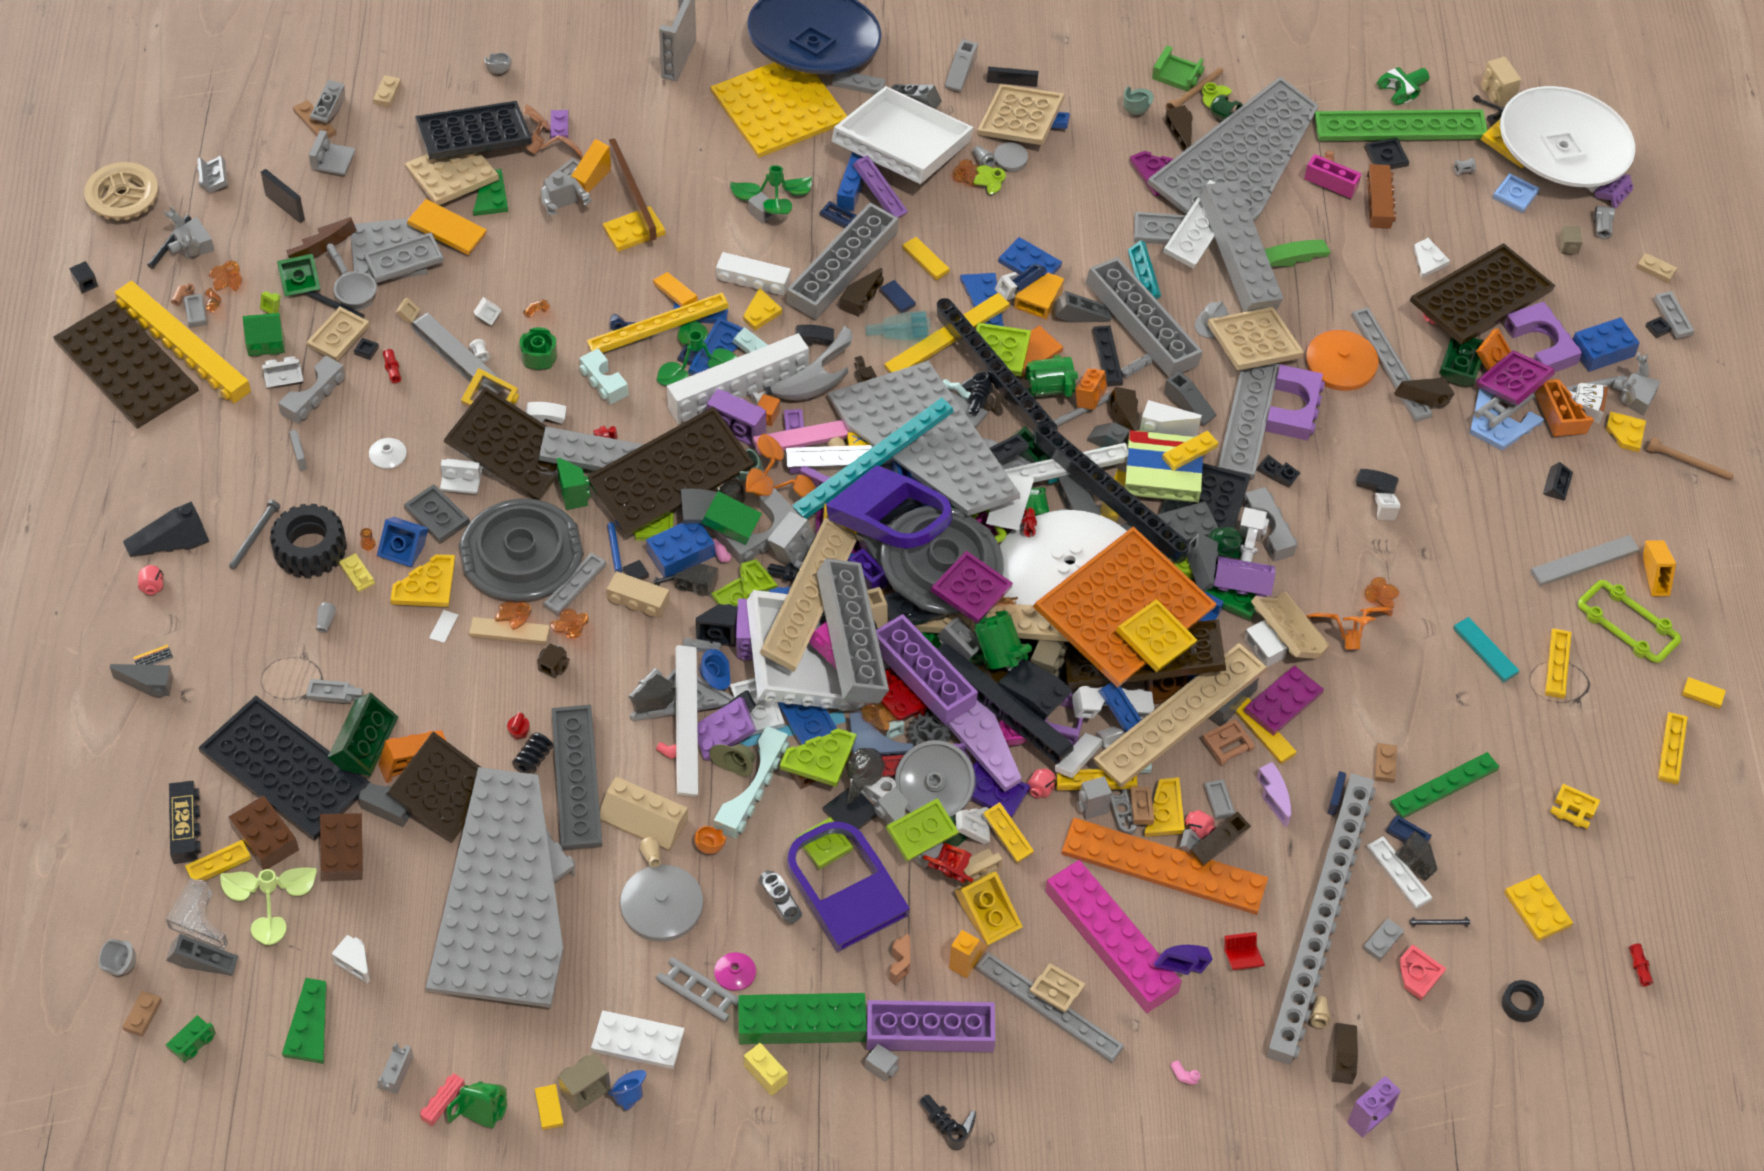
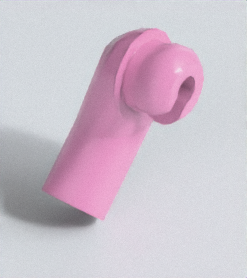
[713,539,731,563]
[1170,1060,1201,1085]

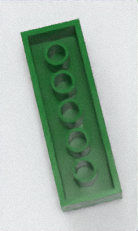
[738,993,867,1045]

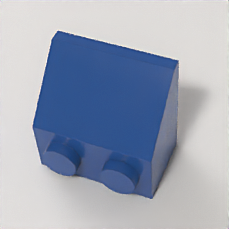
[376,517,429,567]

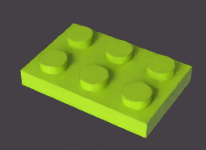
[886,798,959,862]

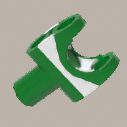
[1377,67,1430,105]

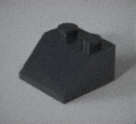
[695,604,738,647]

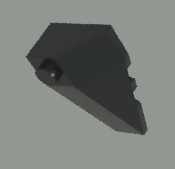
[123,501,209,557]

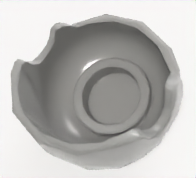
[484,52,512,75]

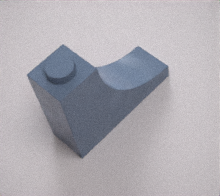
[849,711,913,758]

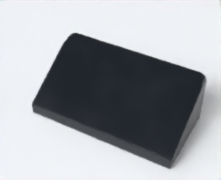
[1543,462,1573,501]

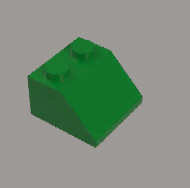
[277,254,321,297]
[243,313,285,356]
[556,458,591,510]

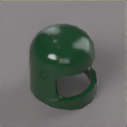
[1210,95,1243,121]

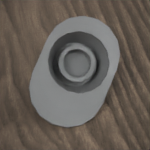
[1195,301,1229,338]

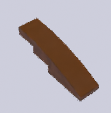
[286,217,357,258]

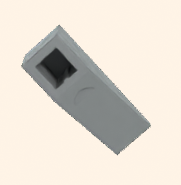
[945,39,978,92]
[310,80,345,123]

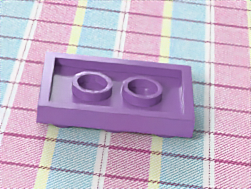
[697,697,757,761]

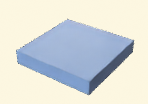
[1492,173,1540,213]

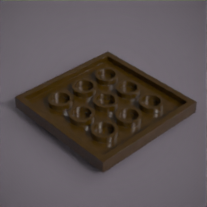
[386,731,482,843]

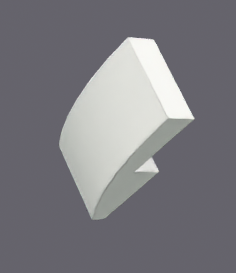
[526,402,566,424]

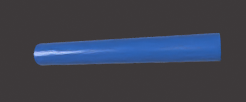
[607,523,623,573]

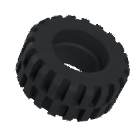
[270,503,347,578]

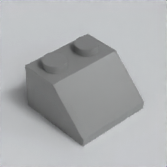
[937,616,981,660]

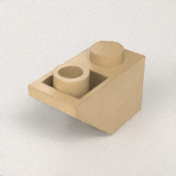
[867,587,888,630]

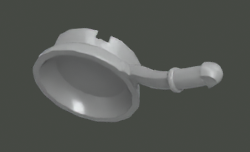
[327,244,377,311]

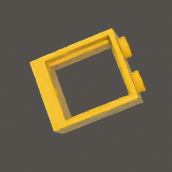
[461,368,520,407]

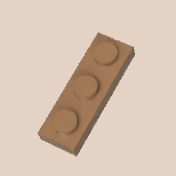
[293,100,336,139]

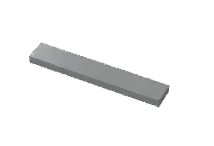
[1531,535,1639,586]

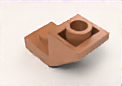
[889,934,910,985]

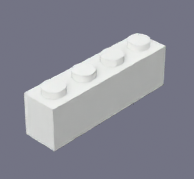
[716,252,791,296]

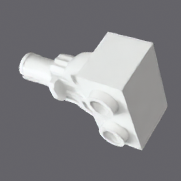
[1239,507,1269,562]

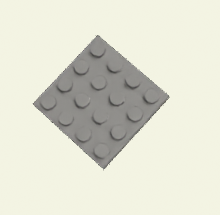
[351,218,428,279]

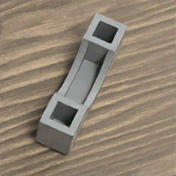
[278,356,345,424]
[1243,487,1297,562]
[874,787,944,869]

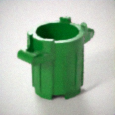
[1025,355,1078,397]
[975,610,1032,669]

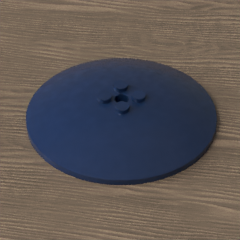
[747,0,881,74]

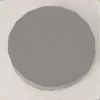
[994,142,1028,172]

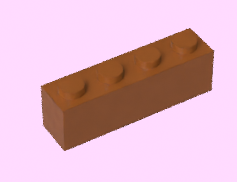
[1367,164,1396,229]

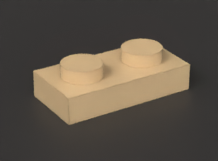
[373,75,401,107]
[1637,253,1677,283]

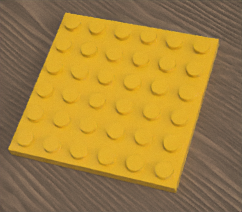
[710,62,847,158]

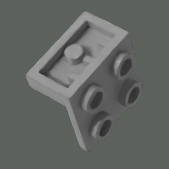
[309,130,355,175]

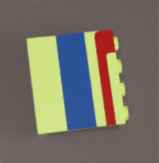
[1125,430,1203,503]

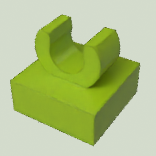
[260,291,281,314]

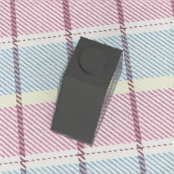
[1087,422,1130,447]

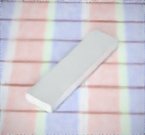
[1366,836,1433,910]

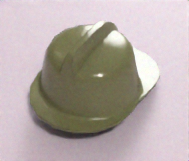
[709,744,756,777]

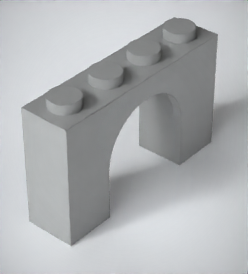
[714,488,800,565]

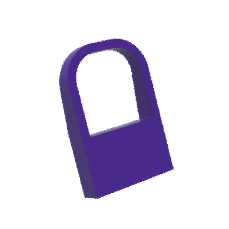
[826,465,953,548]
[787,822,910,953]

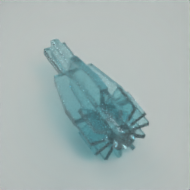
[866,310,931,340]

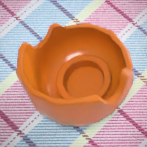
[694,826,727,854]

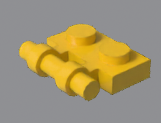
[1550,784,1600,829]

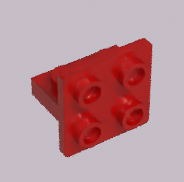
[923,843,974,883]

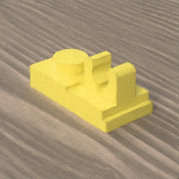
[339,553,375,592]

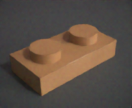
[1374,743,1397,783]
[1130,787,1154,825]
[122,991,162,1037]

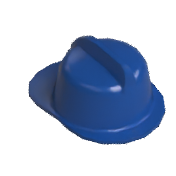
[699,649,731,690]
[608,1070,647,1110]

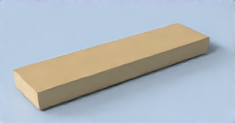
[469,617,550,645]

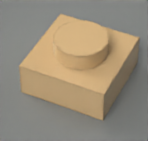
[396,298,420,324]

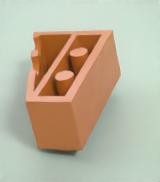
[1535,379,1594,436]
[378,730,447,783]

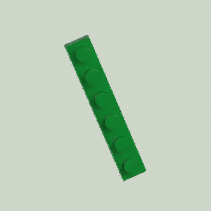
[1390,752,1499,819]

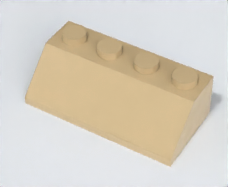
[600,776,688,851]

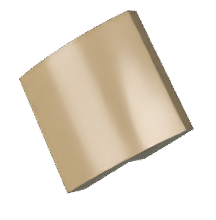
[1029,963,1085,1013]

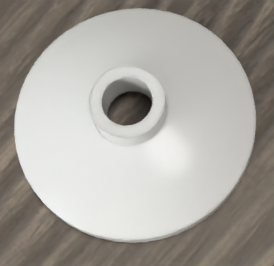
[369,438,407,469]

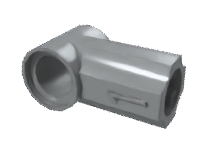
[1594,206,1615,239]

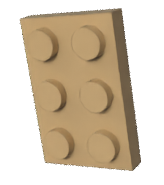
[307,307,370,361]

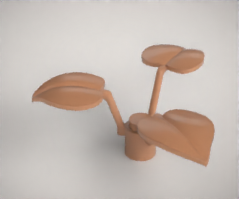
[524,104,583,160]

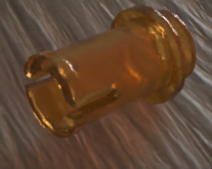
[360,528,376,551]

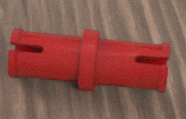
[383,349,401,383]
[1022,507,1037,537]
[1629,943,1654,987]

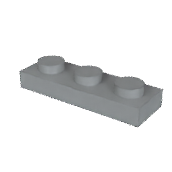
[832,71,886,95]
[1654,291,1694,339]

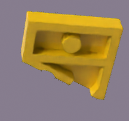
[743,288,782,331]

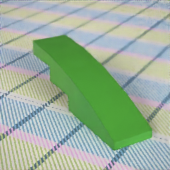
[1264,239,1331,266]

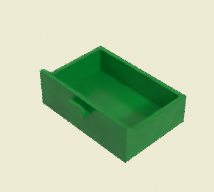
[702,491,762,545]

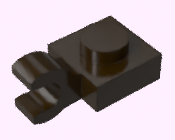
[854,356,877,383]

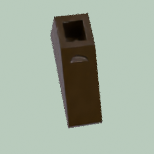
[840,268,884,317]
[1108,387,1140,431]
[1190,811,1251,866]

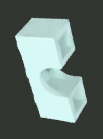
[579,348,629,405]

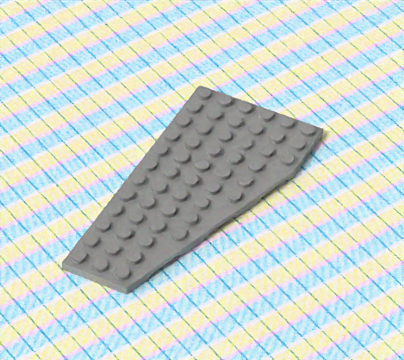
[1147,77,1319,222]

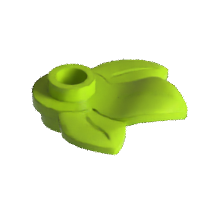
[1202,82,1232,108]
[974,165,1006,195]

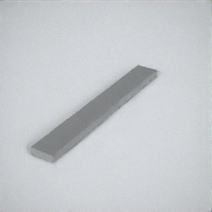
[1351,307,1433,422]
[975,952,1124,1064]

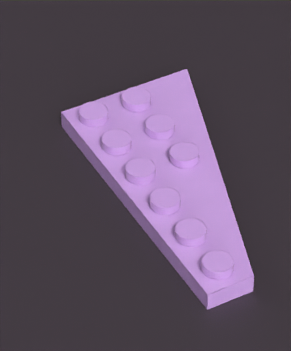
[946,700,1021,792]

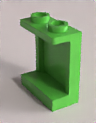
[1152,45,1205,92]

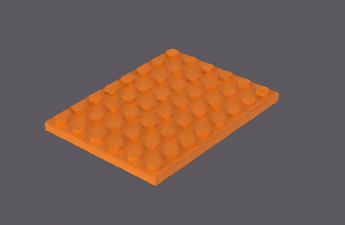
[1033,527,1217,688]

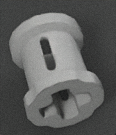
[1454,158,1476,176]

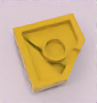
[1606,411,1646,453]

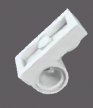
[854,773,896,804]

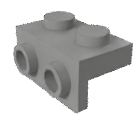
[197,156,228,194]

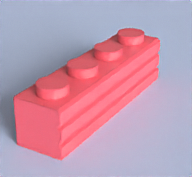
[420,1073,465,1126]

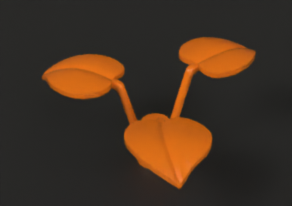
[746,434,816,498]
[1306,607,1393,649]

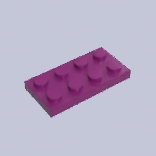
[1244,665,1324,736]

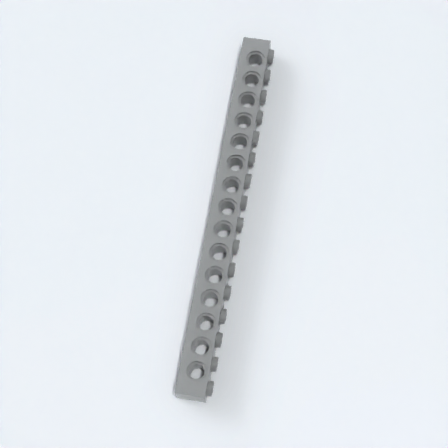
[1266,773,1376,1065]

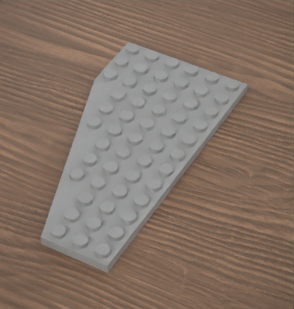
[828,361,1020,516]
[426,767,564,1008]

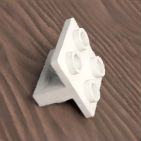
[262,356,304,388]
[440,459,483,494]

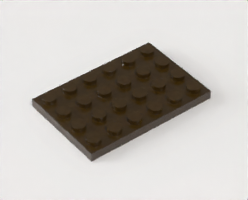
[444,387,558,500]

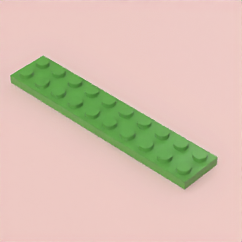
[1314,109,1488,141]

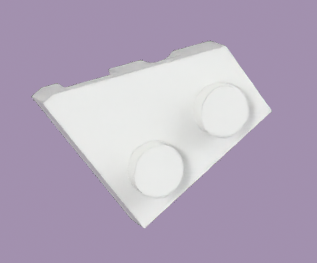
[1413,238,1450,278]
[956,807,990,845]

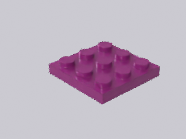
[1476,350,1555,406]
[931,551,1013,624]

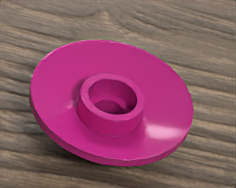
[714,952,756,991]

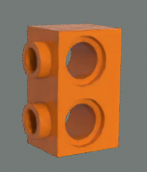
[1075,368,1107,410]

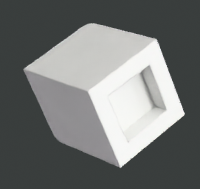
[995,272,1019,300]
[474,297,502,325]

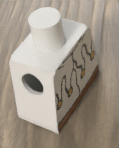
[1570,383,1608,424]

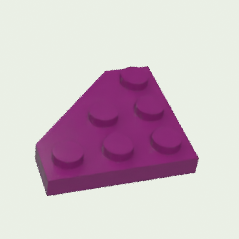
[1129,151,1173,197]

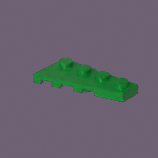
[282,978,327,1064]

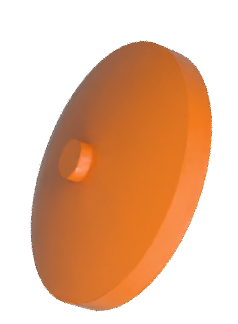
[1305,330,1379,391]

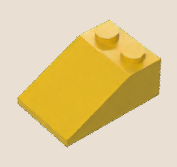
[954,871,1023,945]

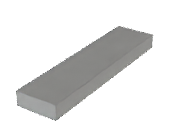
[543,552,607,616]

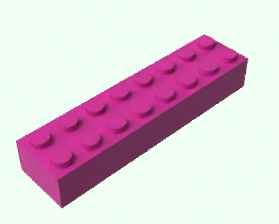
[1045,860,1182,1014]

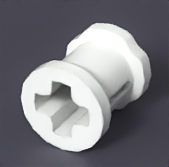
[469,339,490,363]

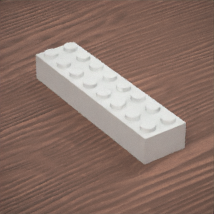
[667,333,809,424]

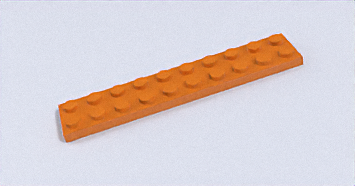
[1061,817,1268,915]

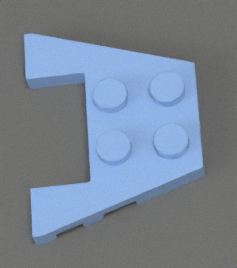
[1470,388,1544,450]

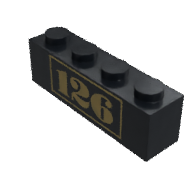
[169,781,202,864]

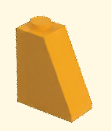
[571,139,611,193]
[1014,273,1064,320]
[1643,540,1676,596]
[949,930,988,979]

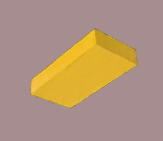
[1682,677,1726,709]
[535,1084,564,1130]

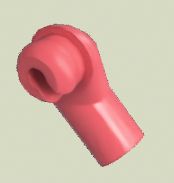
[656,742,676,759]

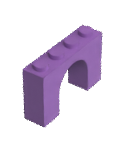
[1504,302,1582,372]
[1265,365,1325,441]

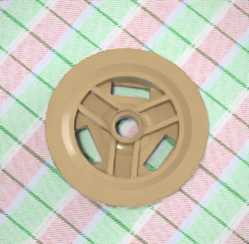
[84,162,159,221]

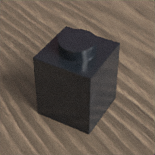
[69,261,98,294]

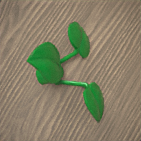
[730,165,812,215]
[656,320,738,386]

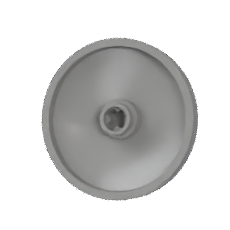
[895,740,976,817]
[620,865,703,942]

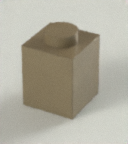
[1559,226,1582,254]

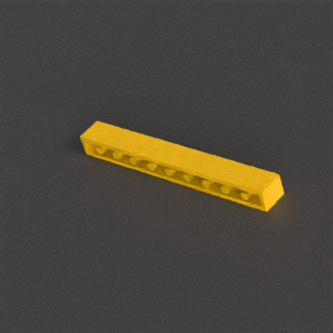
[114,280,251,404]

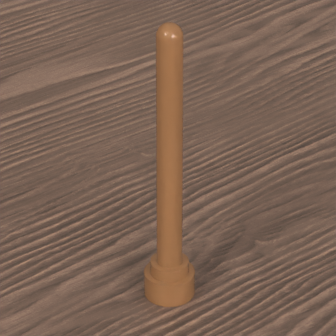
[1166,67,1223,110]
[1647,437,1734,480]

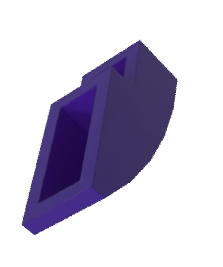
[1154,944,1213,975]

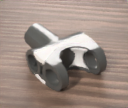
[759,870,802,923]

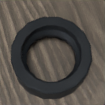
[1502,980,1544,1022]

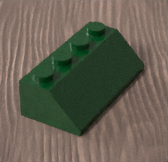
[327,692,399,776]

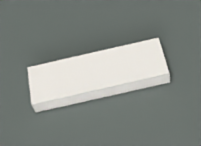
[1055,733,1103,778]

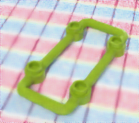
[1578,580,1681,663]

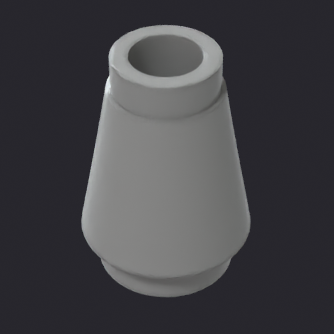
[973,145,996,167]
[316,602,337,633]

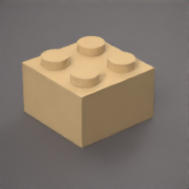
[1481,56,1522,107]

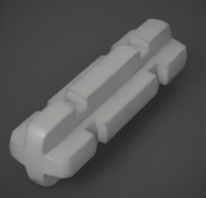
[1121,354,1153,378]
[683,637,721,652]

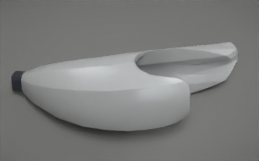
[765,326,852,401]

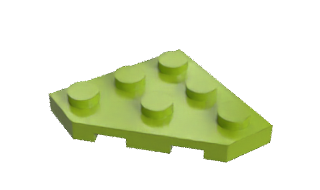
[976,323,1031,377]
[780,728,857,787]

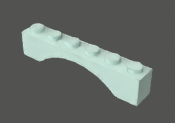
[714,726,790,839]

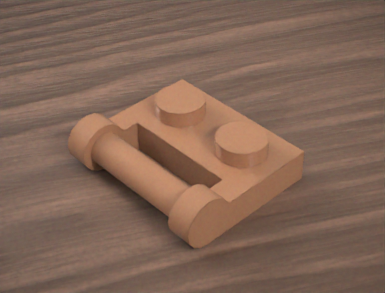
[1202,719,1255,766]

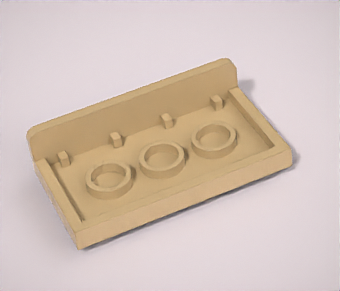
[1251,592,1329,659]

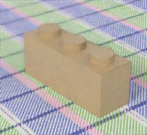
[607,571,670,618]

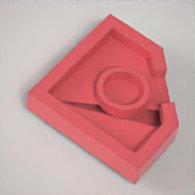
[1399,944,1446,1001]

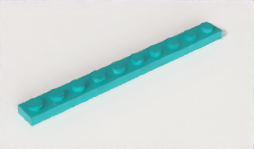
[792,397,954,519]

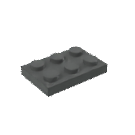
[404,484,470,543]

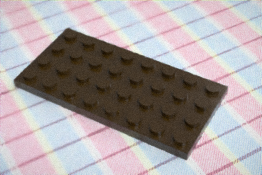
[1410,243,1555,345]
[53,300,199,429]
[587,406,754,538]
[1065,619,1226,689]

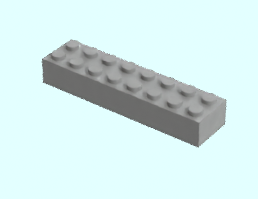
[1199,181,1283,312]
[787,203,899,320]
[1086,257,1203,378]
[817,558,889,704]

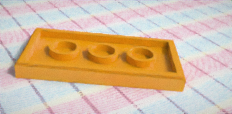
[407,199,487,255]

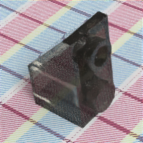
[674,563,718,597]
[632,674,676,714]
[1395,831,1438,881]

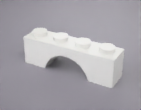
[1072,686,1155,720]

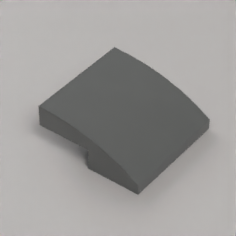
[681,489,717,527]

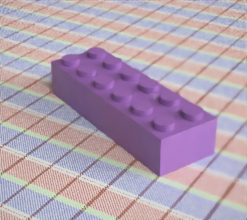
[876,614,978,724]
[867,1000,995,1052]

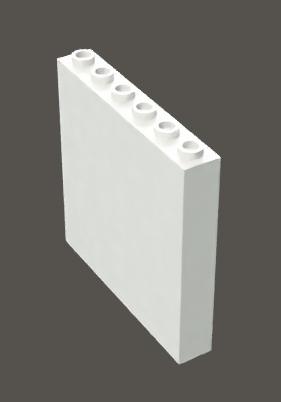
[831,86,974,184]
[747,590,874,712]

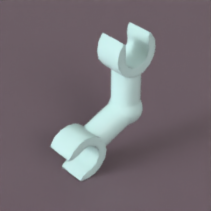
[943,379,971,400]

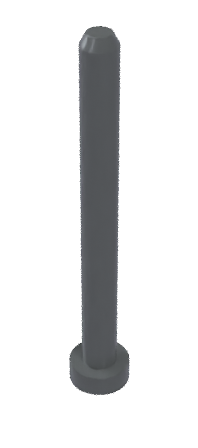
[229,500,281,569]

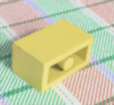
[744,1043,788,1096]

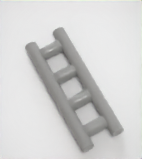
[1474,393,1535,428]
[656,957,738,1022]

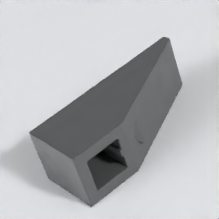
[891,84,942,109]
[1164,371,1217,426]
[1187,533,1218,592]

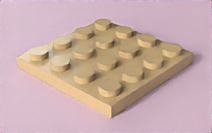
[978,84,1065,145]
[405,152,499,205]
[1207,307,1304,371]

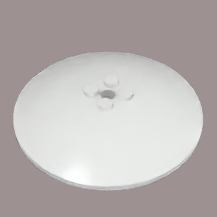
[1500,86,1635,187]
[1000,510,1126,605]

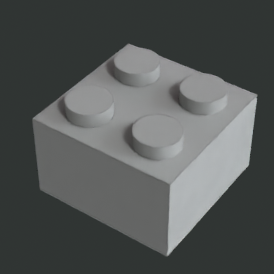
[767,511,816,568]

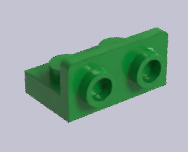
[166,1015,216,1063]

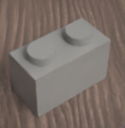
[1077,776,1112,819]

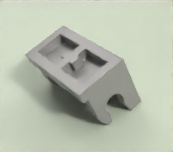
[377,1043,413,1094]

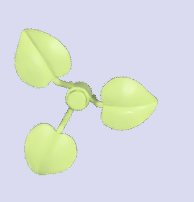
[220,867,317,945]

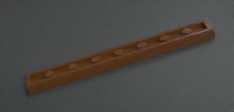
[609,138,657,241]

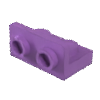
[1595,174,1633,208]

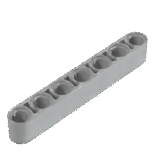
[411,313,505,394]

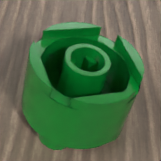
[519,327,557,369]

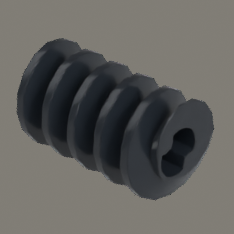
[512,732,554,774]

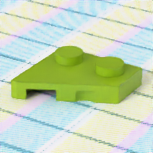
[740,559,777,599]

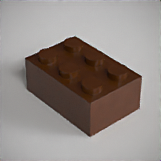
[228,795,299,870]
[320,813,363,881]

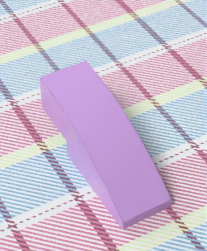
[1257,762,1291,827]

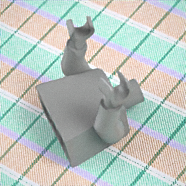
[541,171,592,215]
[163,206,215,259]
[1613,352,1661,416]

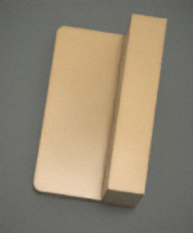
[963,849,1003,885]

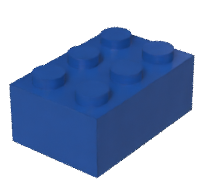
[1572,317,1640,372]
[646,523,715,577]

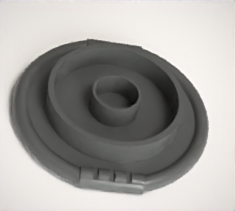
[459,499,584,602]
[881,506,1004,614]

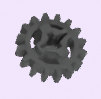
[908,712,951,746]

